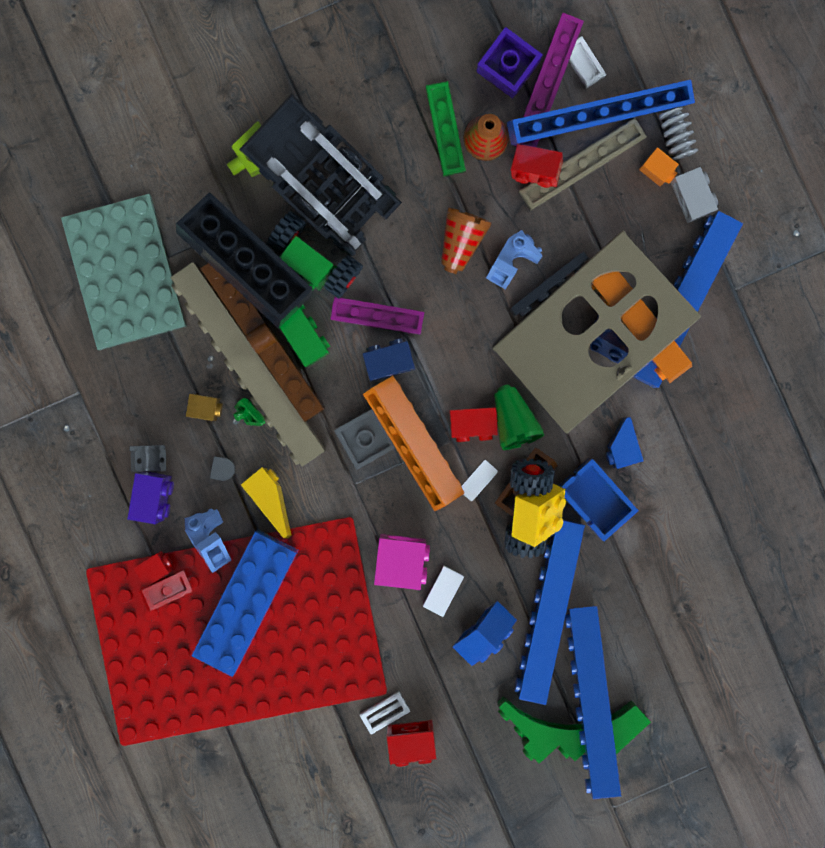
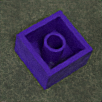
[476,27,543,99]
[127,471,174,524]

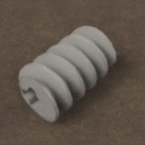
[659,108,699,160]

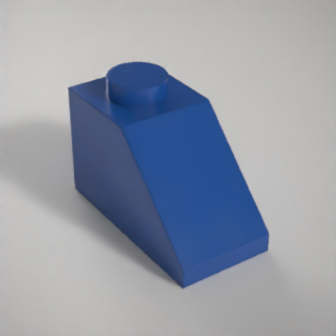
[605,417,644,469]

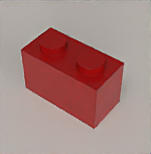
[511,144,563,188]
[449,408,498,442]

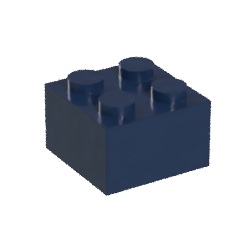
[362,338,415,382]

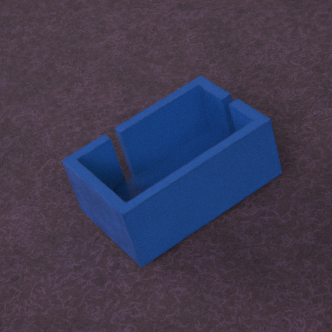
[557,458,639,541]

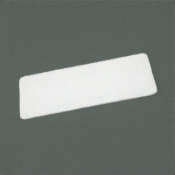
[461,460,498,501]

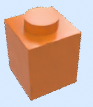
[639,147,679,186]

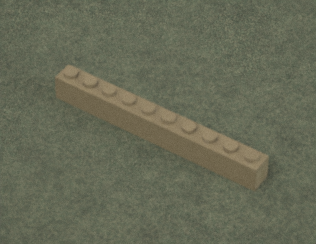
[170,262,326,467]

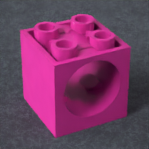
[374,534,430,590]

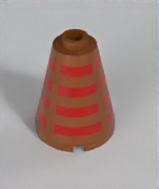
[463,114,509,161]
[441,207,492,274]

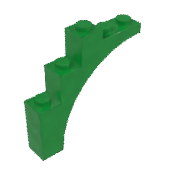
[497,696,651,764]

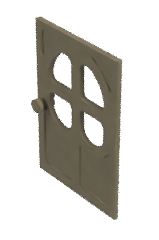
[493,230,701,434]

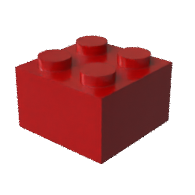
[387,720,436,767]

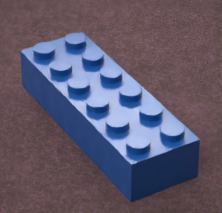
[192,529,299,677]

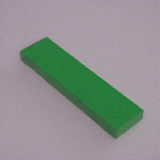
[426,81,466,177]

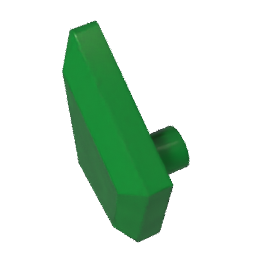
[233,398,265,426]

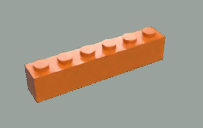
[592,272,692,383]
[363,376,465,511]

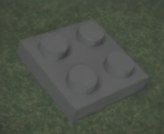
[334,409,396,470]

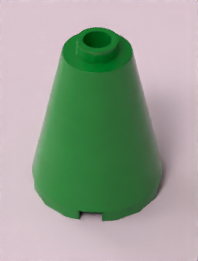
[494,384,544,451]

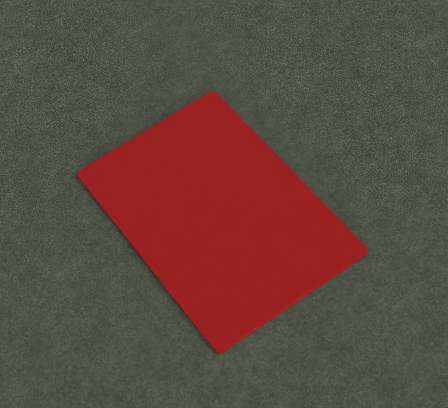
[86,517,387,746]

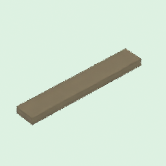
[519,118,647,211]

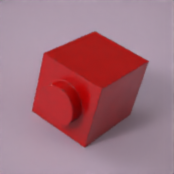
[133,551,173,588]

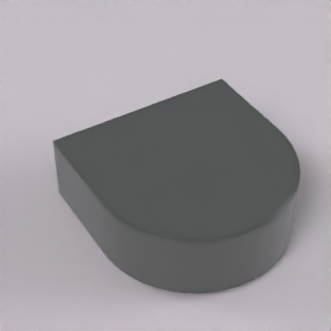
[210,456,236,481]

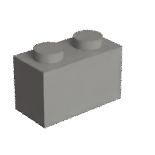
[671,167,718,223]

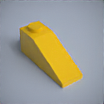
[241,467,292,539]

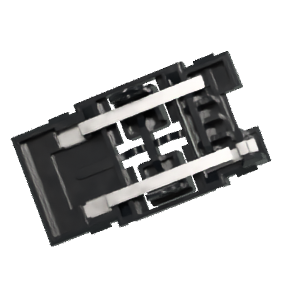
[239,93,402,256]

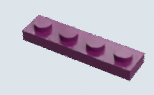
[330,297,424,335]

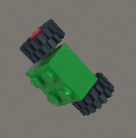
[267,211,363,299]

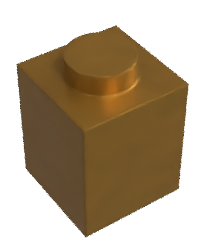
[186,394,223,421]

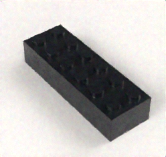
[176,192,313,329]

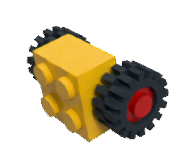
[504,459,566,558]

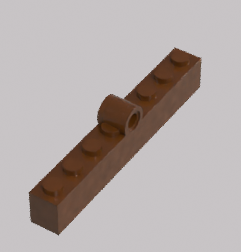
[200,263,325,422]

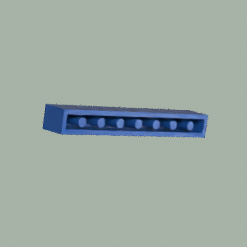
[506,80,695,145]
[633,211,743,388]
[514,519,585,705]
[565,606,621,799]

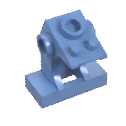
[486,230,542,289]
[185,509,231,573]

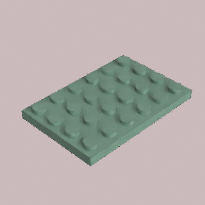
[61,194,187,350]

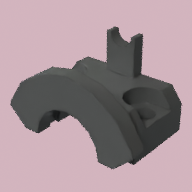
[129,445,166,472]

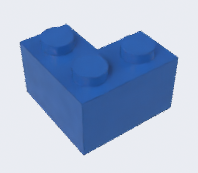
[453,601,517,666]

